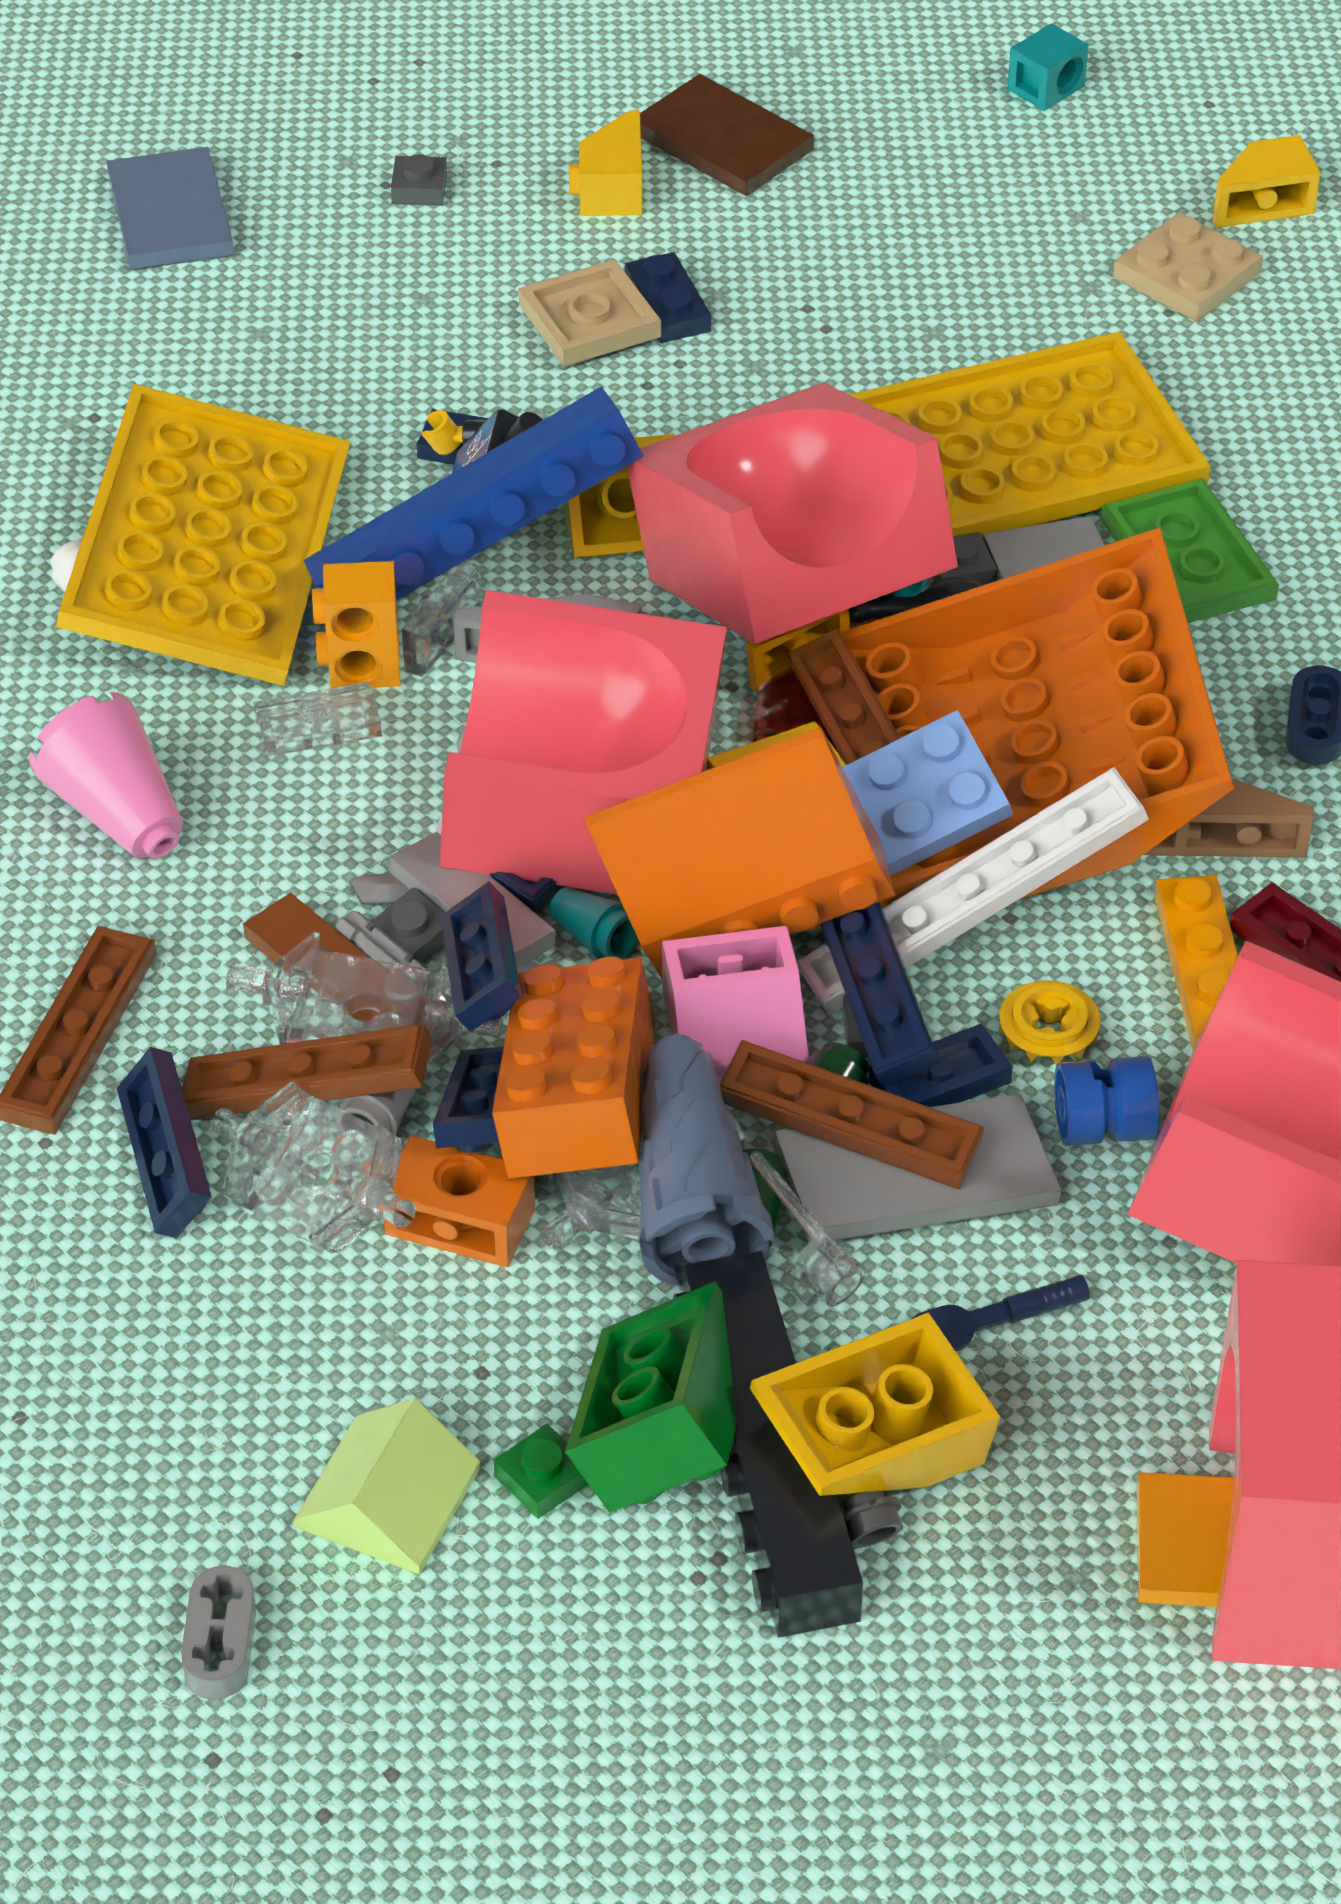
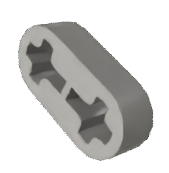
[181,1565,256,1700]

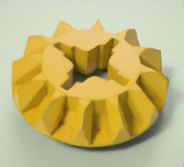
[999,980,1101,1065]

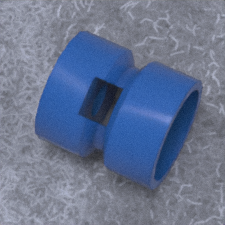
[1054,1056,1159,1146]

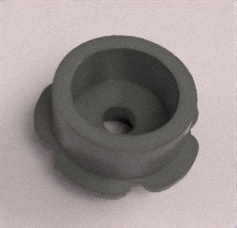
[843,1491,903,1548]

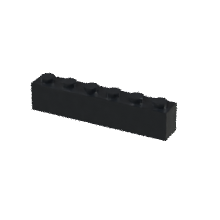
[673,1251,863,1638]

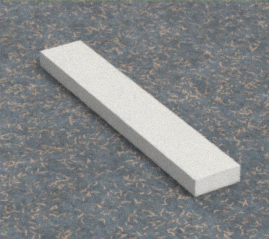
[796,767,1149,1016]

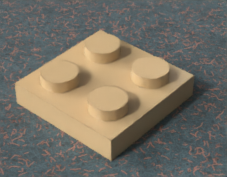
[1113,212,1263,322]
[518,259,661,367]

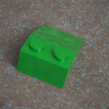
[565,1281,737,1513]

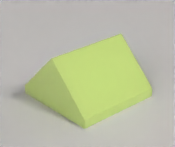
[294,1398,480,1575]

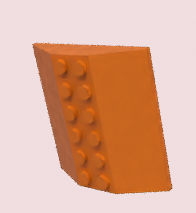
[840,527,1234,901]

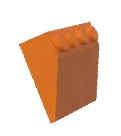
[585,727,895,979]

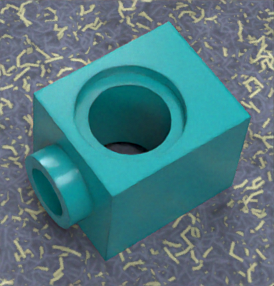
[1007,23,1089,111]

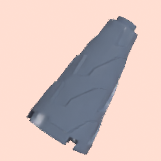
[639,1034,776,1287]

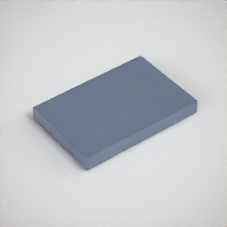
[106,147,234,270]

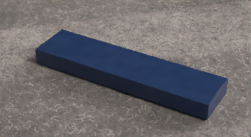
[820,901,941,1087]

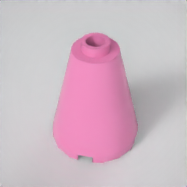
[28,692,183,859]

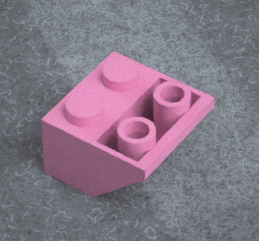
[662,926,809,1081]

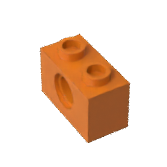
[382,1135,535,1268]

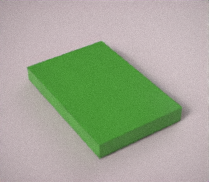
[1100,478,1279,623]

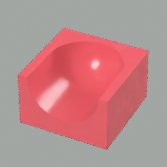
[627,382,958,644]
[440,590,727,895]
[1127,941,1341,1266]
[1209,1260,1341,1670]

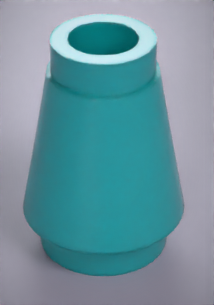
[549,887,638,959]

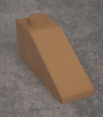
[1144,778,1314,858]

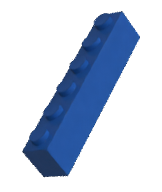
[303,386,644,601]

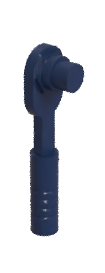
[912,1274,1090,1352]

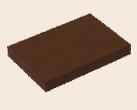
[640,74,814,196]

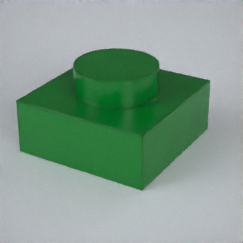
[494,1423,588,1519]

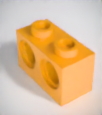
[312,561,401,690]

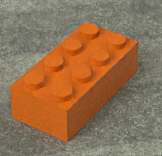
[492,957,655,1179]

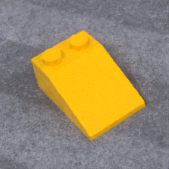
[750,1313,1000,1496]

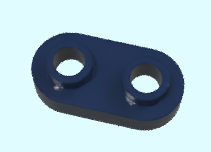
[1285,665,1341,764]

